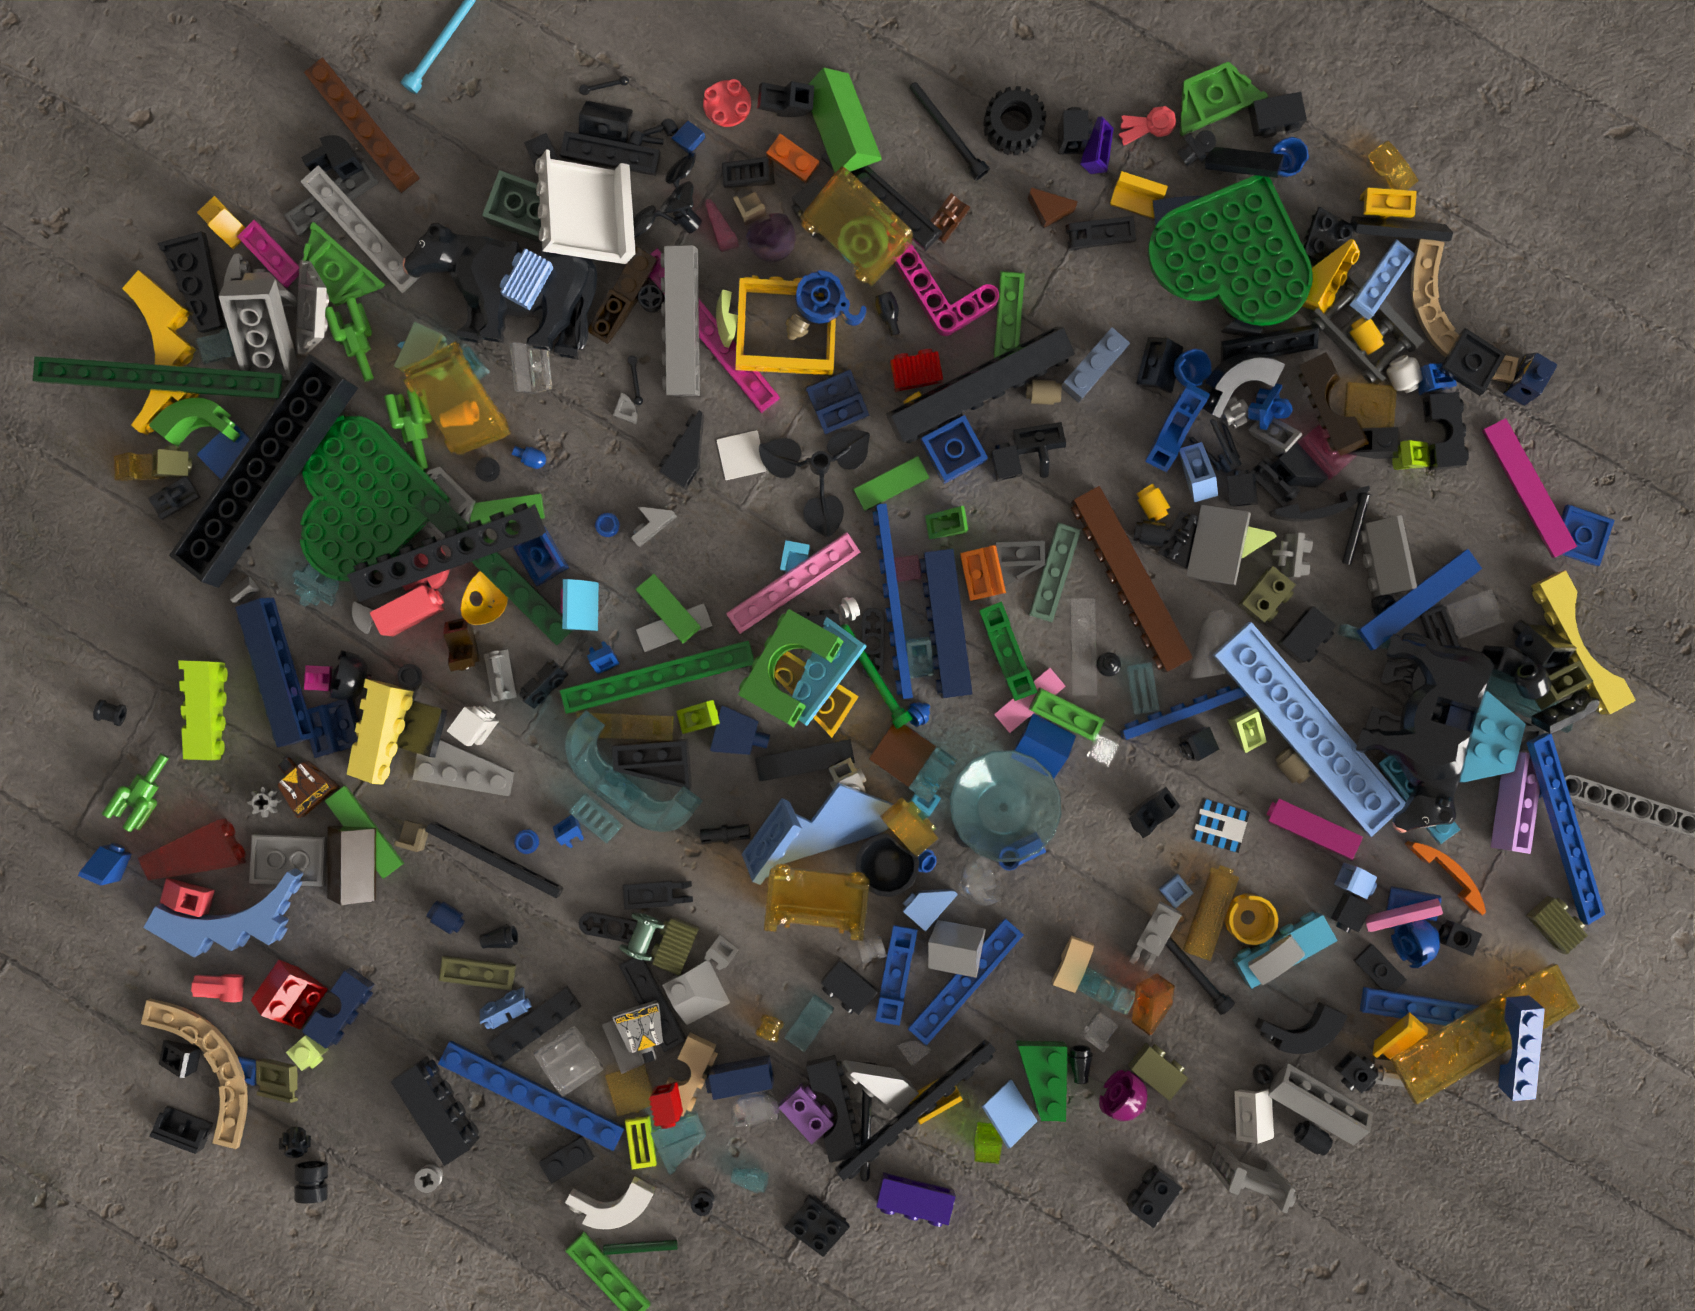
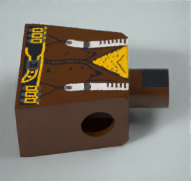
[277,757,340,818]

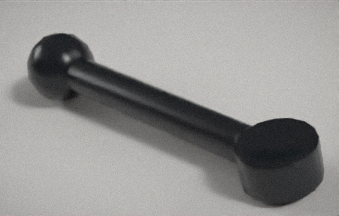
[579,76,629,95]
[628,356,643,405]

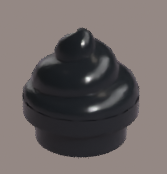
[1371,594,1396,616]
[1096,652,1121,677]

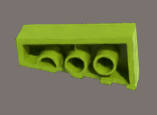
[178,660,228,760]

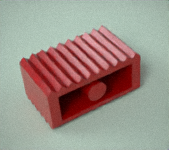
[890,349,943,392]
[648,1082,683,1129]

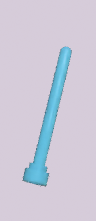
[400,0,476,94]

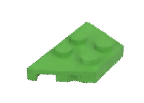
[1180,62,1268,136]
[303,222,385,306]

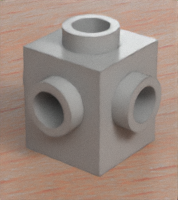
[828,758,867,793]

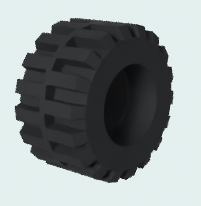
[983,86,1046,155]

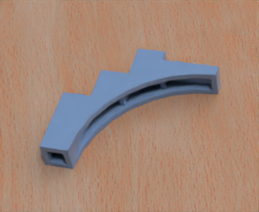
[143,868,304,957]

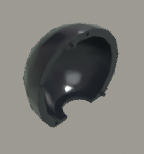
[855,833,919,897]

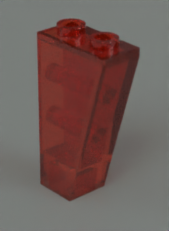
[138,818,246,880]

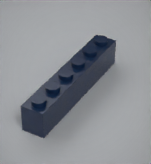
[919,549,973,698]
[235,597,315,748]

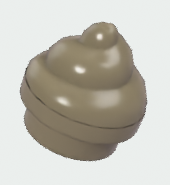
[785,313,810,340]

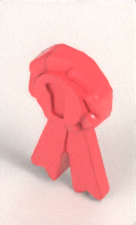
[1119,106,1176,146]

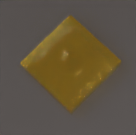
[1344,382,1397,428]

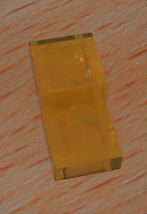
[1367,141,1419,190]

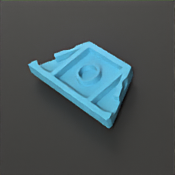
[1459,691,1526,782]

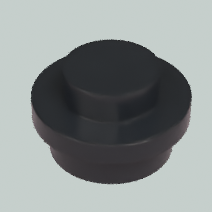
[475,457,500,482]
[397,664,422,688]

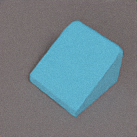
[905,784,941,822]

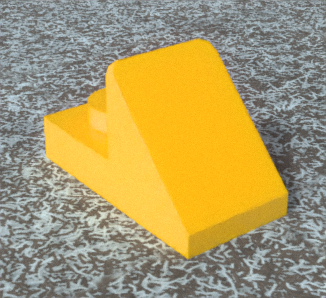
[197,196,246,249]

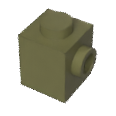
[152,446,192,478]

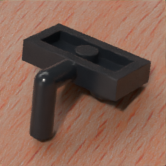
[1013,422,1066,478]

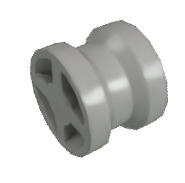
[414,1163,443,1193]

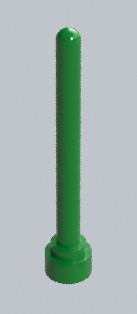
[840,624,913,729]

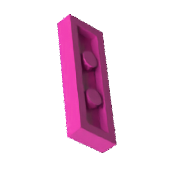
[237,220,299,288]

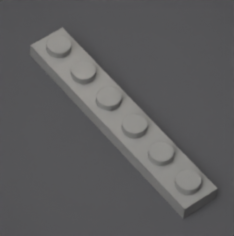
[300,165,420,293]

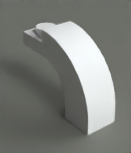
[565,1176,656,1229]

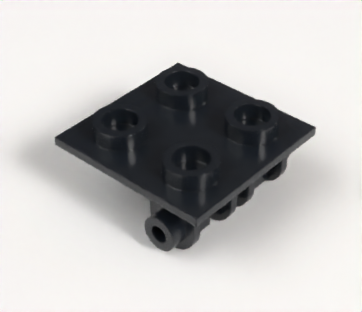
[1304,207,1354,262]
[1158,511,1198,569]
[784,1194,850,1257]

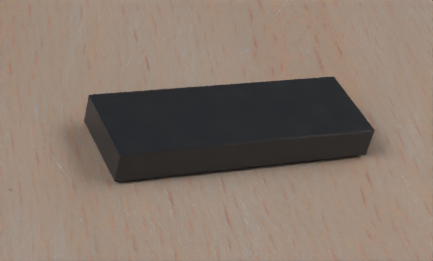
[1205,147,1284,178]

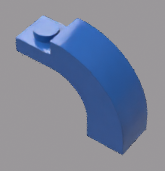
[1145,383,1210,473]

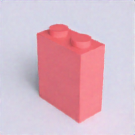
[370,585,444,637]

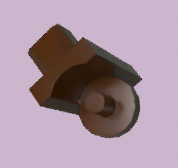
[931,193,970,244]

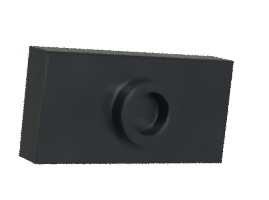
[1353,943,1407,992]

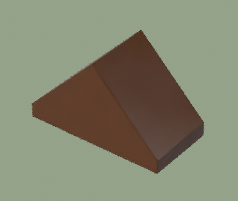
[1027,187,1078,228]

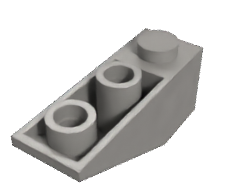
[843,1060,919,1114]

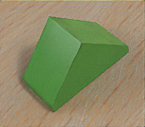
[925,506,968,539]

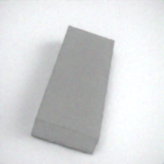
[636,603,713,652]

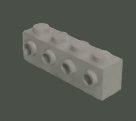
[1268,1063,1374,1146]

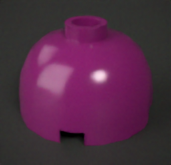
[1099,1070,1148,1121]

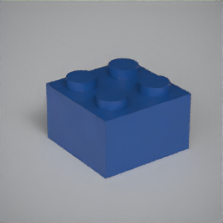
[920,415,988,485]

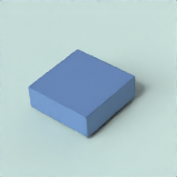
[1159,874,1194,908]

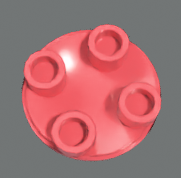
[703,79,751,127]

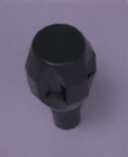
[875,291,900,336]

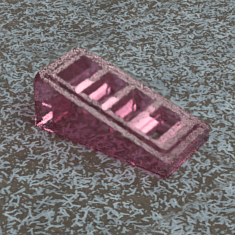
[705,199,739,252]

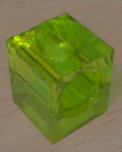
[974,1122,1002,1164]

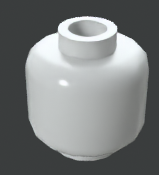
[1386,355,1423,393]

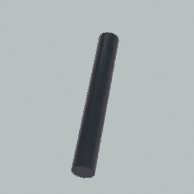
[1342,492,1371,565]

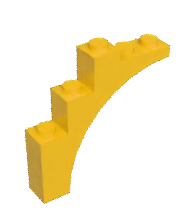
[122,270,199,435]

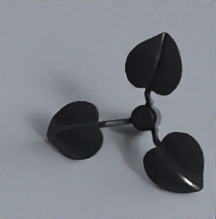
[633,152,702,238]
[759,430,870,537]

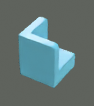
[780,540,810,572]

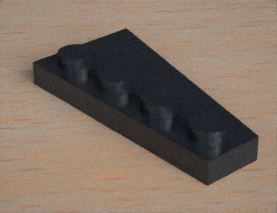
[158,231,225,333]

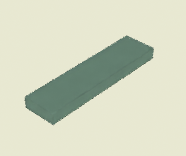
[1029,522,1081,623]

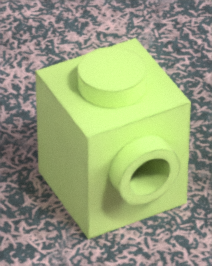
[286,1035,329,1071]

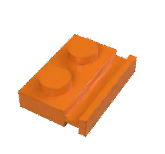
[960,545,1006,601]

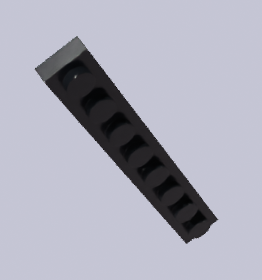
[835,1039,996,1181]

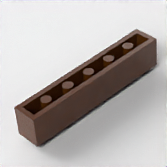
[304,57,420,193]

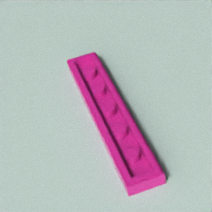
[1482,418,1577,559]

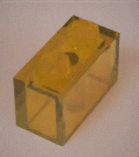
[880,797,938,857]

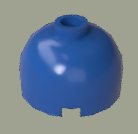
[1391,919,1440,968]

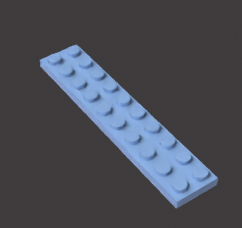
[1213,622,1406,837]

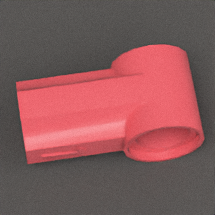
[191,974,244,1002]

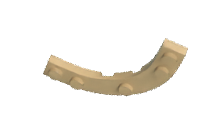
[1411,239,1519,383]
[141,998,248,1149]

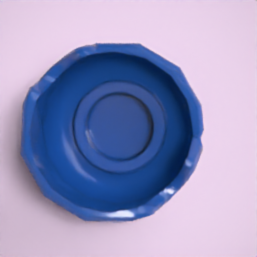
[1270,137,1309,177]
[1173,349,1212,387]

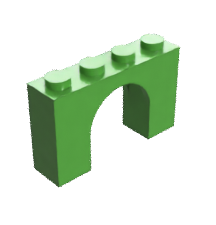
[738,609,844,728]

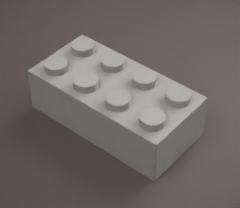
[219,279,298,380]

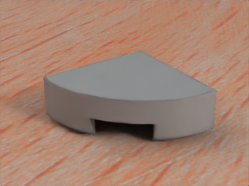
[613,393,638,425]
[352,601,374,634]

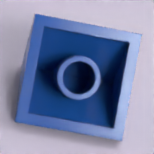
[513,526,569,587]
[1011,713,1076,779]

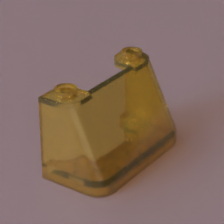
[800,166,913,287]
[404,341,511,455]
[764,864,870,941]

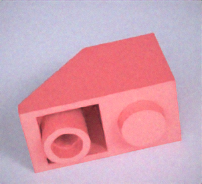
[160,878,215,917]

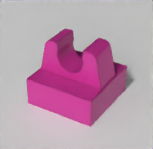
[304,665,332,691]

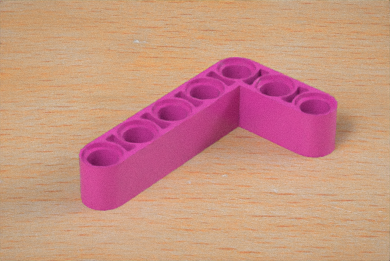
[886,227,999,336]

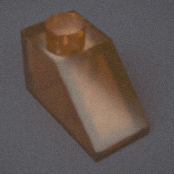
[1132,973,1175,1036]

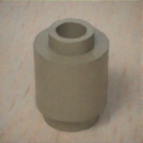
[1026,379,1062,405]
[1275,747,1310,784]

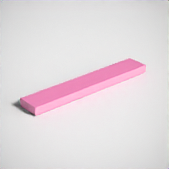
[726,532,861,634]

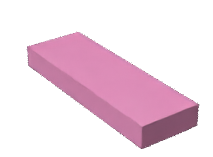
[994,668,1066,733]
[1365,898,1443,932]

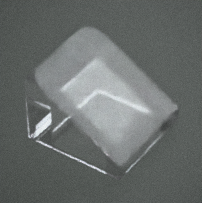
[1087,734,1119,767]

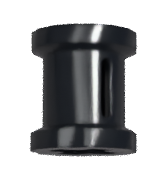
[93,699,127,726]
[691,1187,715,1216]

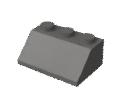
[1358,515,1417,597]

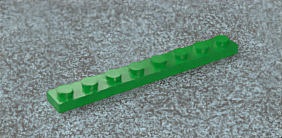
[560,640,754,714]

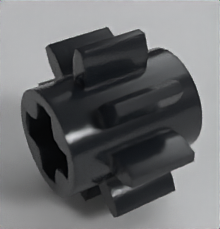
[279,1127,311,1158]

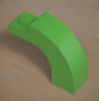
[149,398,240,447]

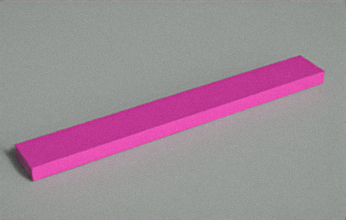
[650,248,780,414]

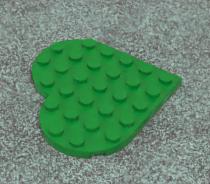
[1148,175,1313,326]
[300,416,451,582]

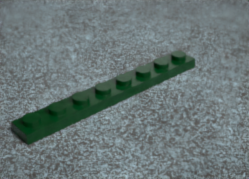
[415,489,573,646]

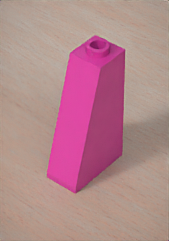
[1267,799,1363,861]

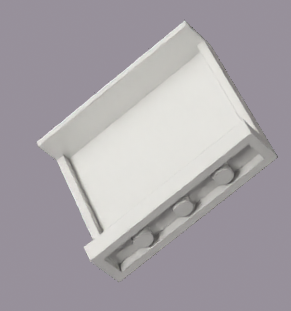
[535,150,635,264]

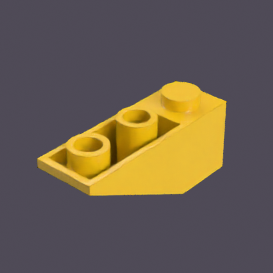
[1302,239,1360,314]

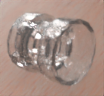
[856,933,887,964]

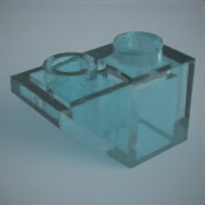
[1077,967,1138,1015]

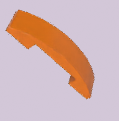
[1405,841,1486,915]

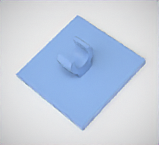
[982,1079,1037,1149]

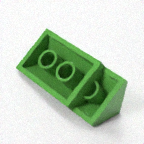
[808,67,882,176]

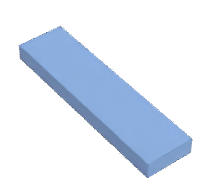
[1350,239,1415,320]

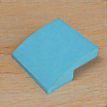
[562,579,599,631]

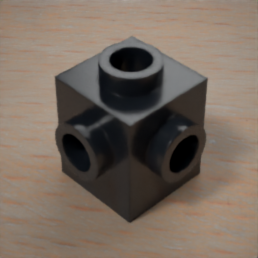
[1334,1051,1379,1094]

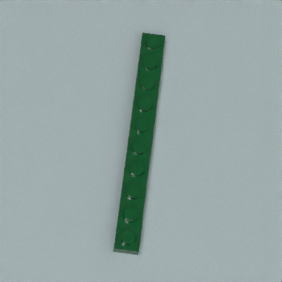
[32,356,283,399]

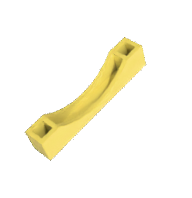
[1531,570,1636,714]

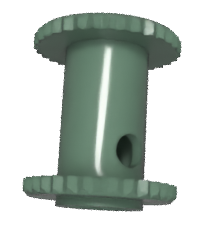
[619,913,664,961]

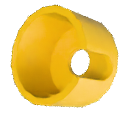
[1224,893,1278,945]

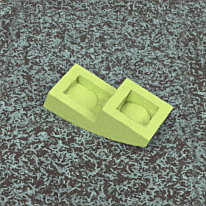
[716,290,738,348]

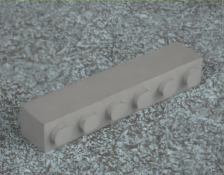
[661,245,700,396]

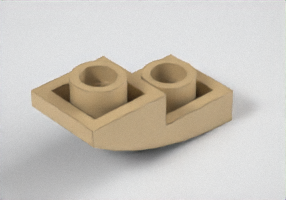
[1052,936,1094,993]

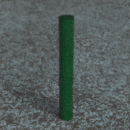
[603,1239,678,1255]

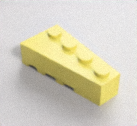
[347,679,414,784]

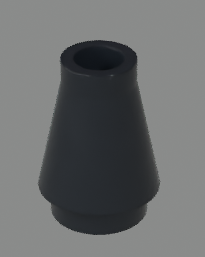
[479,924,518,949]
[1068,1045,1093,1084]

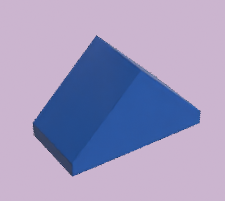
[1418,363,1457,395]

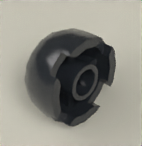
[329,650,371,700]

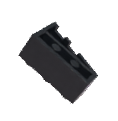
[612,739,692,790]

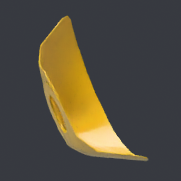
[461,571,508,625]

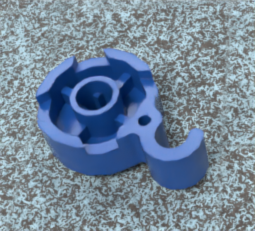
[795,270,866,326]

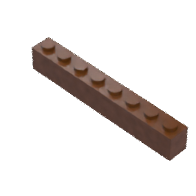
[1070,486,1193,672]

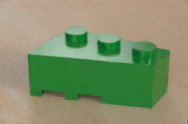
[1015,1040,1067,1122]

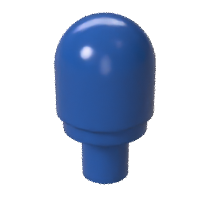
[512,446,546,469]

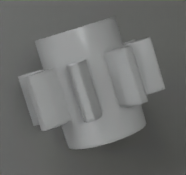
[1221,396,1249,428]
[247,787,282,818]

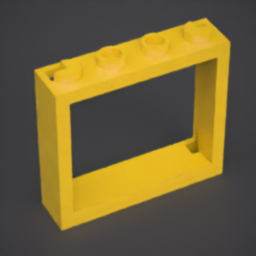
[735,275,836,376]

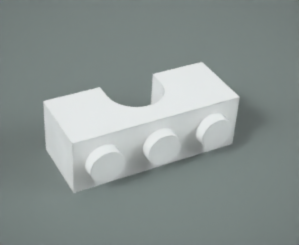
[447,706,499,746]

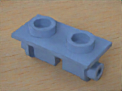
[480,987,532,1029]

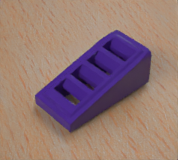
[1081,116,1114,174]

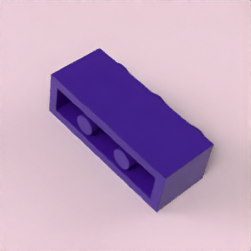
[876,1172,956,1227]

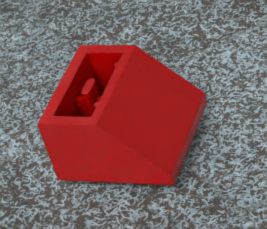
[251,960,328,1029]

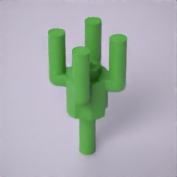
[325,298,374,382]
[384,389,432,469]
[102,753,169,832]

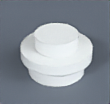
[839,597,860,621]

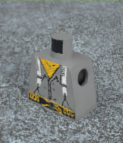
[611,1000,663,1063]

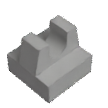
[704,935,739,971]

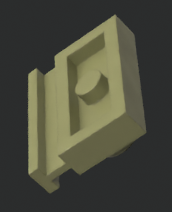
[256,1058,298,1103]

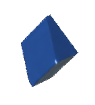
[672,121,706,155]

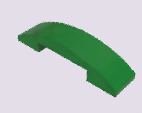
[979,602,1038,701]

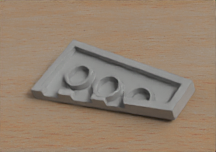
[412,740,514,796]

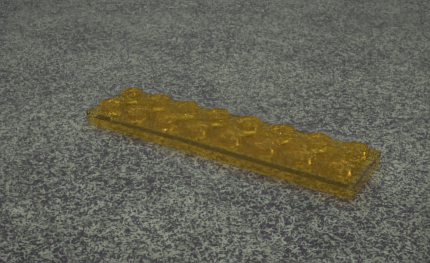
[1390,963,1580,1105]

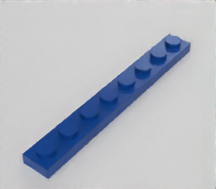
[872,504,913,699]
[1526,733,1605,925]
[438,1041,625,1151]

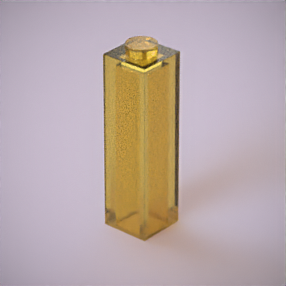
[1183,865,1239,961]

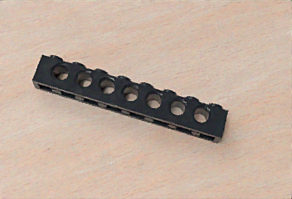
[347,503,546,602]

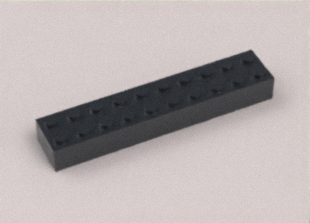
[169,354,358,588]

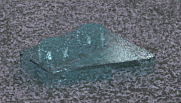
[651,1111,706,1175]

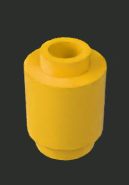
[1349,317,1385,355]
[1137,484,1170,521]

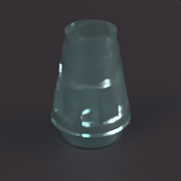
[731,1168,769,1194]

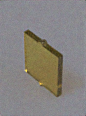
[605,1064,653,1116]

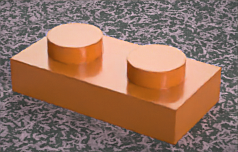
[766,134,820,183]

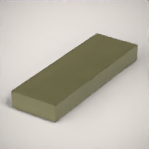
[439,956,516,990]

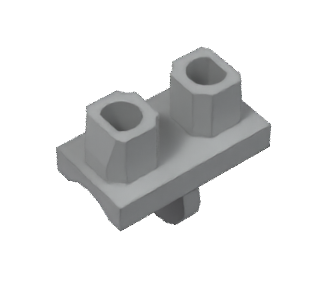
[1272,533,1313,578]

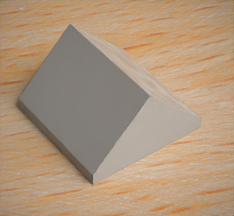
[928,920,986,978]

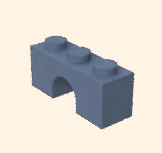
[1062,327,1130,403]

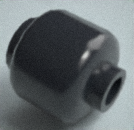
[1513,663,1552,700]

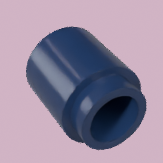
[426,900,465,934]

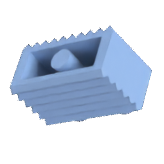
[500,248,553,310]

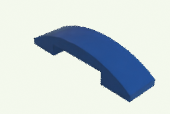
[875,925,918,1026]

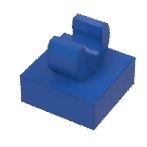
[587,641,620,674]
[553,814,584,848]

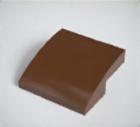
[869,724,936,787]

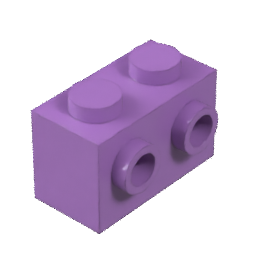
[779,1083,834,1144]

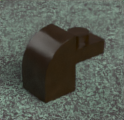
[443,618,479,672]

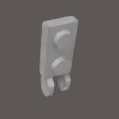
[1129,901,1182,972]

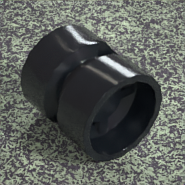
[294,1161,328,1204]

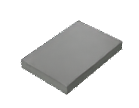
[1186,505,1251,585]
[249,834,327,886]

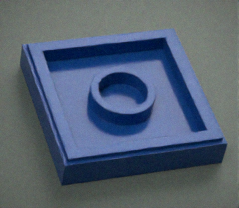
[1561,504,1615,566]

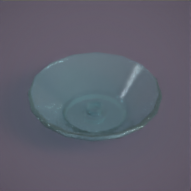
[950,750,1062,862]

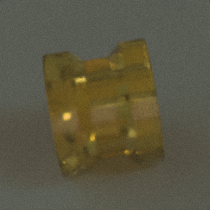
[755,1014,785,1042]

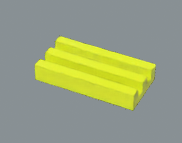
[625,1115,657,1169]

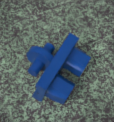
[1248,384,1293,430]

